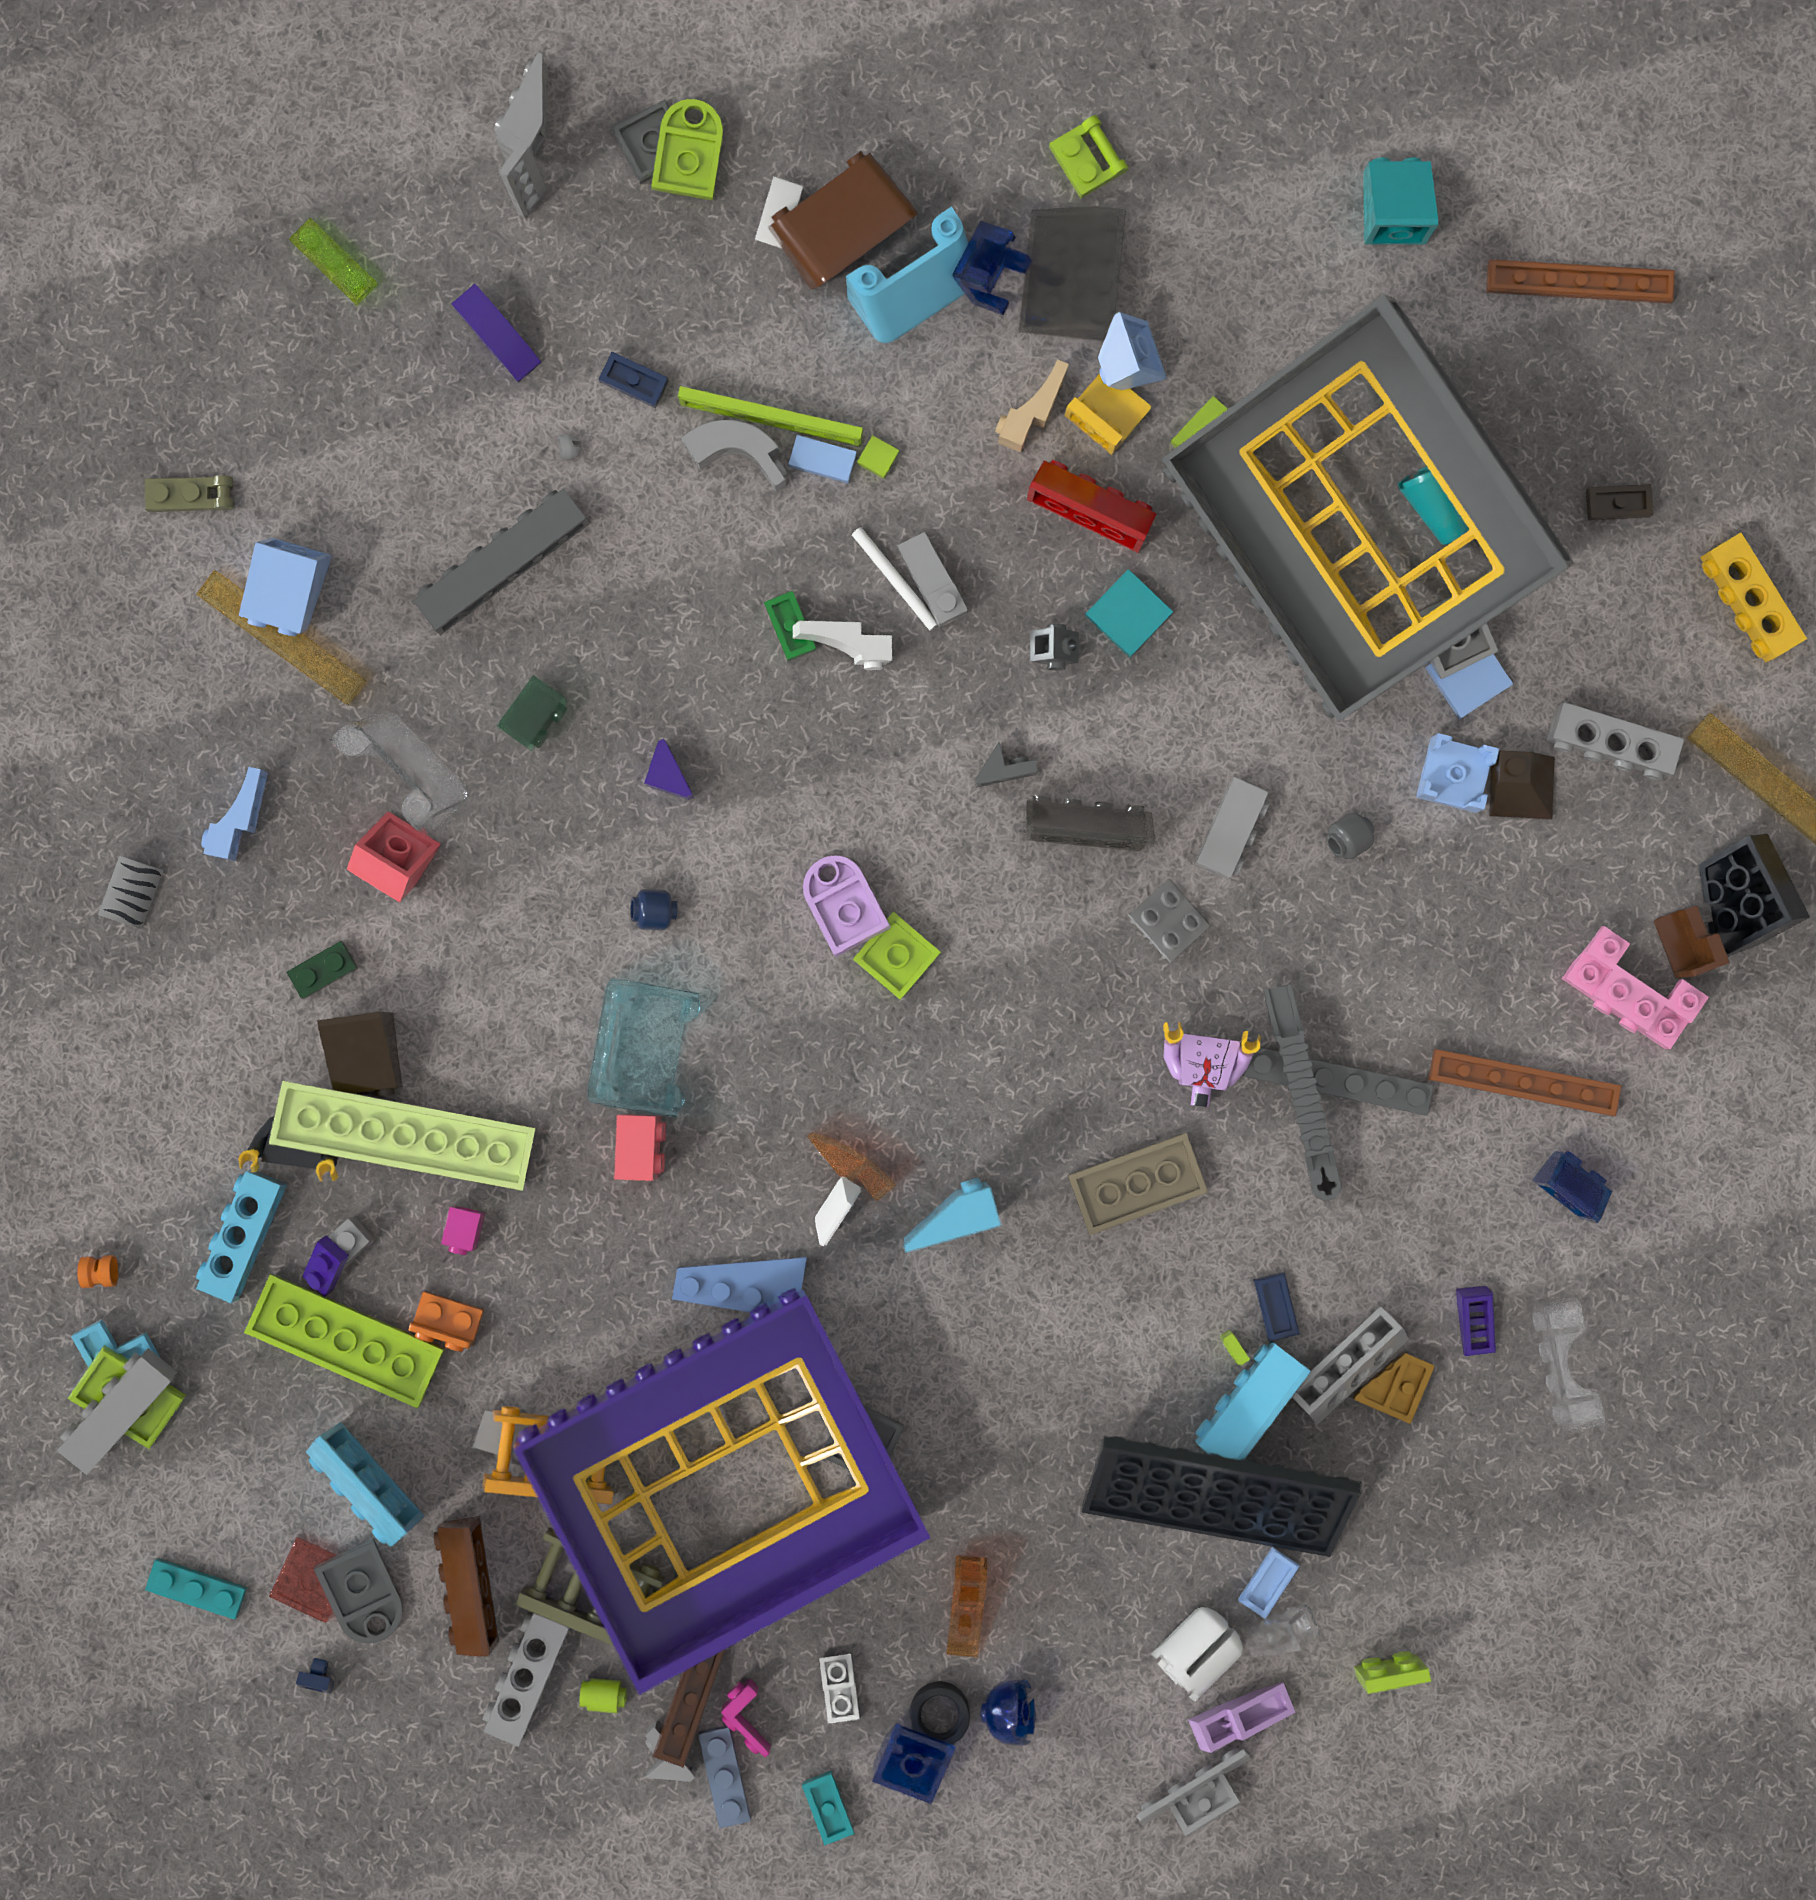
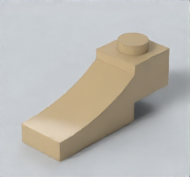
[995,359,1069,452]

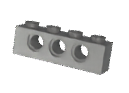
[1546,702,1684,781]
[1292,1306,1409,1425]
[482,1613,570,1747]

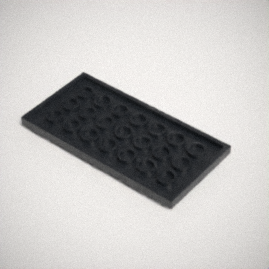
[1082,1436,1361,1557]

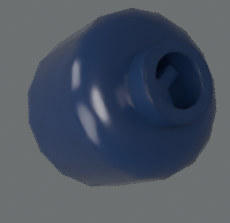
[630,889,677,930]

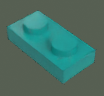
[802,1770,854,1846]

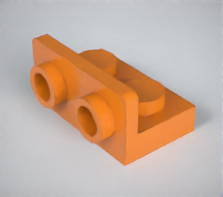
[408,1291,485,1352]

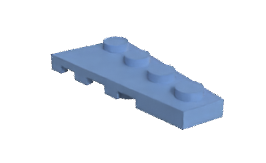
[672,1257,807,1312]

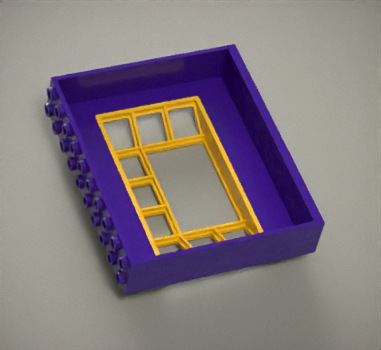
[513,1288,931,1695]

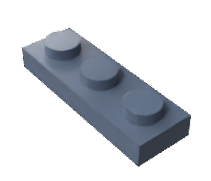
[698,1725,751,1829]

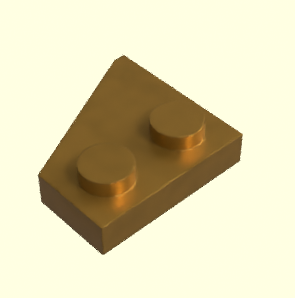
[1352,1352,1435,1424]

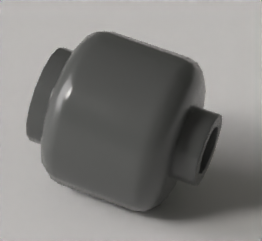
[1326,813,1374,859]

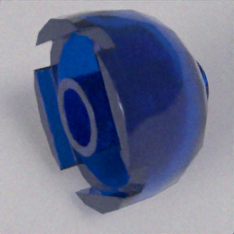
[980,1679,1036,1746]

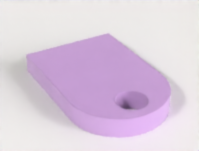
[803,856,891,957]

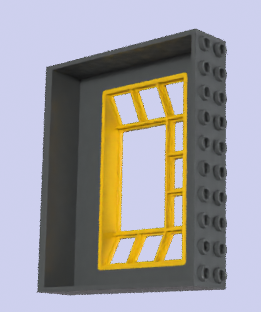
[1161,294,1575,722]

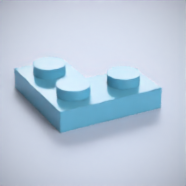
[71,1319,161,1368]

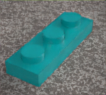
[145,1558,248,1620]

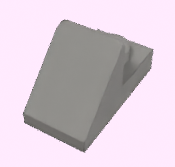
[645,1720,697,1782]

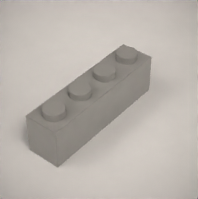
[57,1348,177,1475]

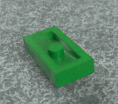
[764,591,816,661]

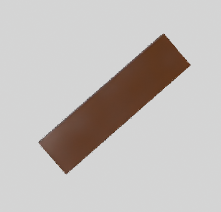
[652,1649,725,1768]

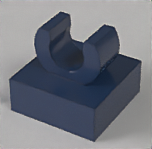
[296,1658,334,1694]

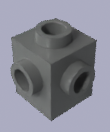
[1030,624,1079,670]

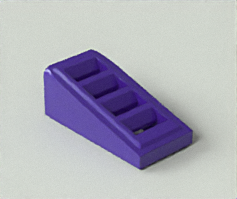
[1456,1286,1496,1356]

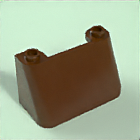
[768,151,918,290]

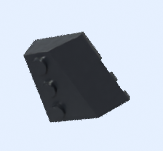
[1699,834,1810,957]

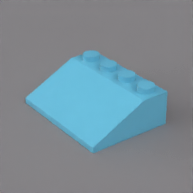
[904,1178,1001,1252]
[306,1422,425,1547]

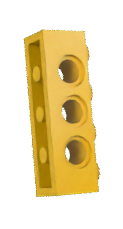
[1700,533,1807,663]

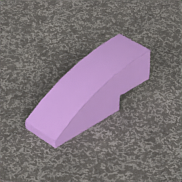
[1189,1682,1296,1753]

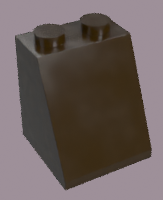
[317,1011,403,1097]

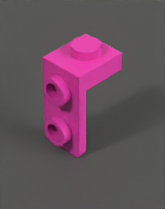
[721,1678,771,1758]

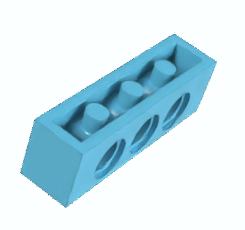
[196,1170,288,1303]

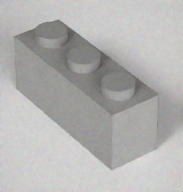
[1193,777,1270,880]

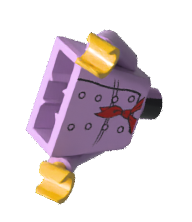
[1163,1022,1261,1107]

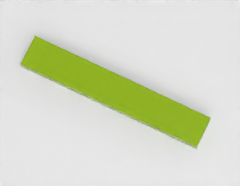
[678,386,863,446]

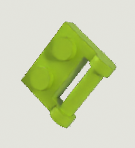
[1049,115,1129,198]

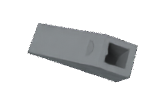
[494,52,547,157]

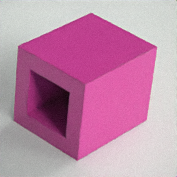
[441,1205,485,1255]

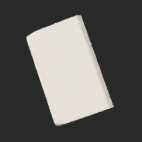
[815,1177,861,1247]

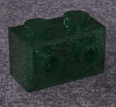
[497,675,568,752]

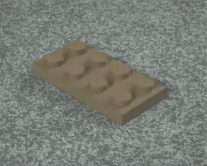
[1067,1133,1208,1235]

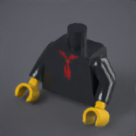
[238,1116,338,1181]

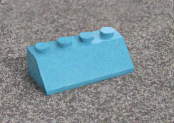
[1195,1341,1311,1460]

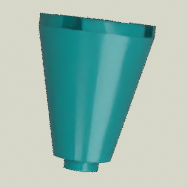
[1397,466,1469,545]

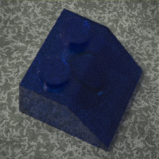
[1532,1151,1612,1223]
[872,1723,956,1805]

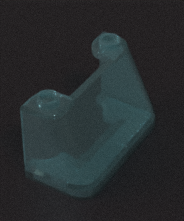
[587,978,700,1118]

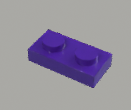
[302,1235,349,1297]

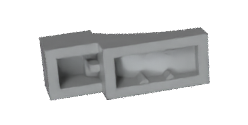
[897,532,968,628]

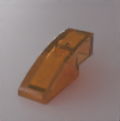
[807,1132,896,1201]

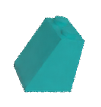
[1363,157,1438,245]

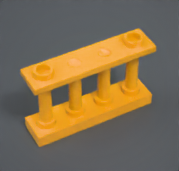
[483,1406,614,1504]

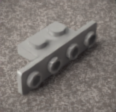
[1136,1748,1251,1837]

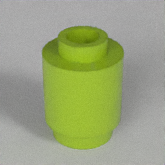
[579,1678,627,1714]

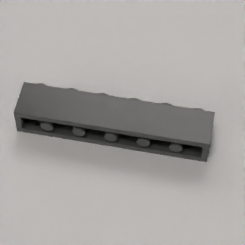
[413,488,589,635]

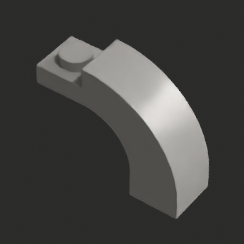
[681,420,788,493]

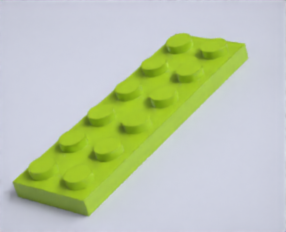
[244,1273,445,1409]

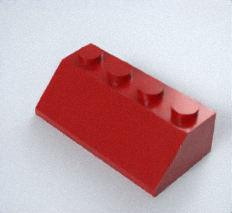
[1027,460,1157,553]

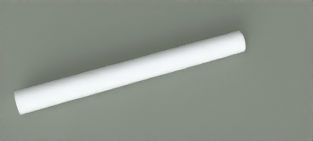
[852,527,938,631]

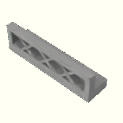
[496,128,547,219]

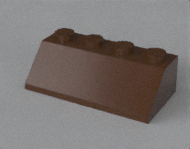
[434,1516,499,1657]

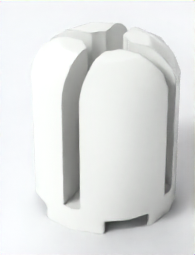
[1150,1607,1243,1702]

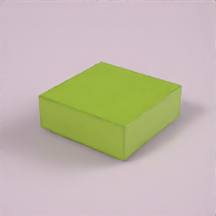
[857,435,899,479]
[1220,1330,1250,1365]

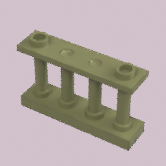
[515,1528,665,1646]

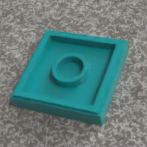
[1085,569,1173,658]

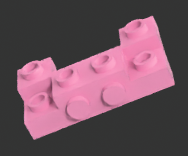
[1562,926,1709,1049]

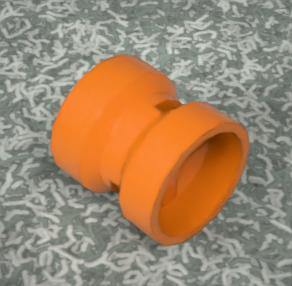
[77,1255,119,1288]

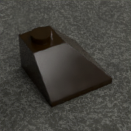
[1489,750,1555,820]

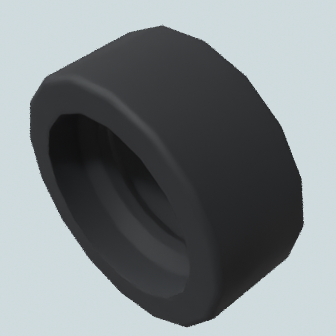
[910,1681,970,1748]

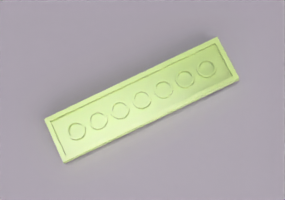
[269,1081,535,1191]

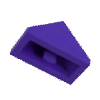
[644,738,694,800]

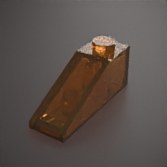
[946,1555,987,1657]

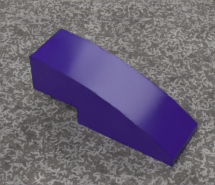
[451,283,542,383]

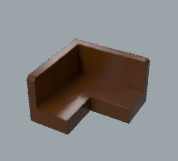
[1654,905,1730,978]

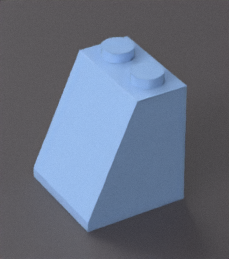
[239,537,332,636]

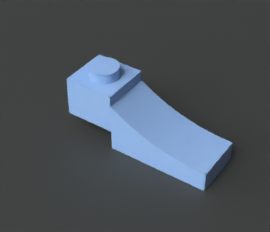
[201,767,268,861]

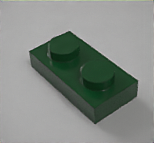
[286,941,358,999]

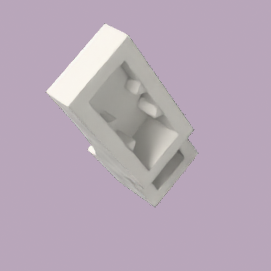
[793,621,892,670]

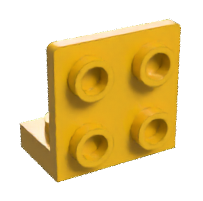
[1064,373,1151,455]

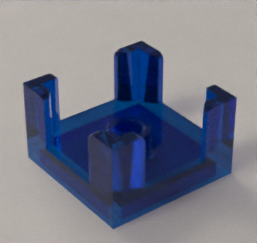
[952,221,1032,315]

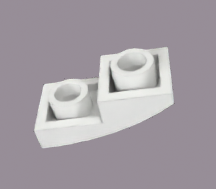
[755,176,803,248]
[819,1654,860,1724]

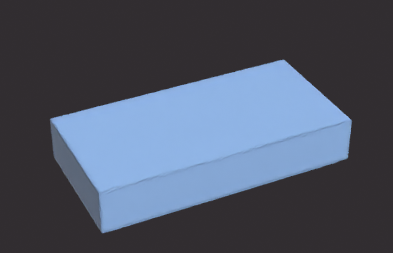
[788,435,857,483]
[1238,1547,1300,1619]

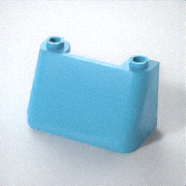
[846,207,978,343]

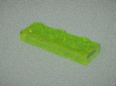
[289,218,378,306]

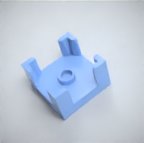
[1416,733,1499,813]

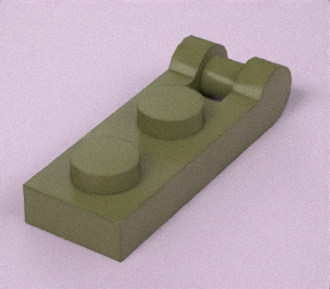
[145,476,233,512]

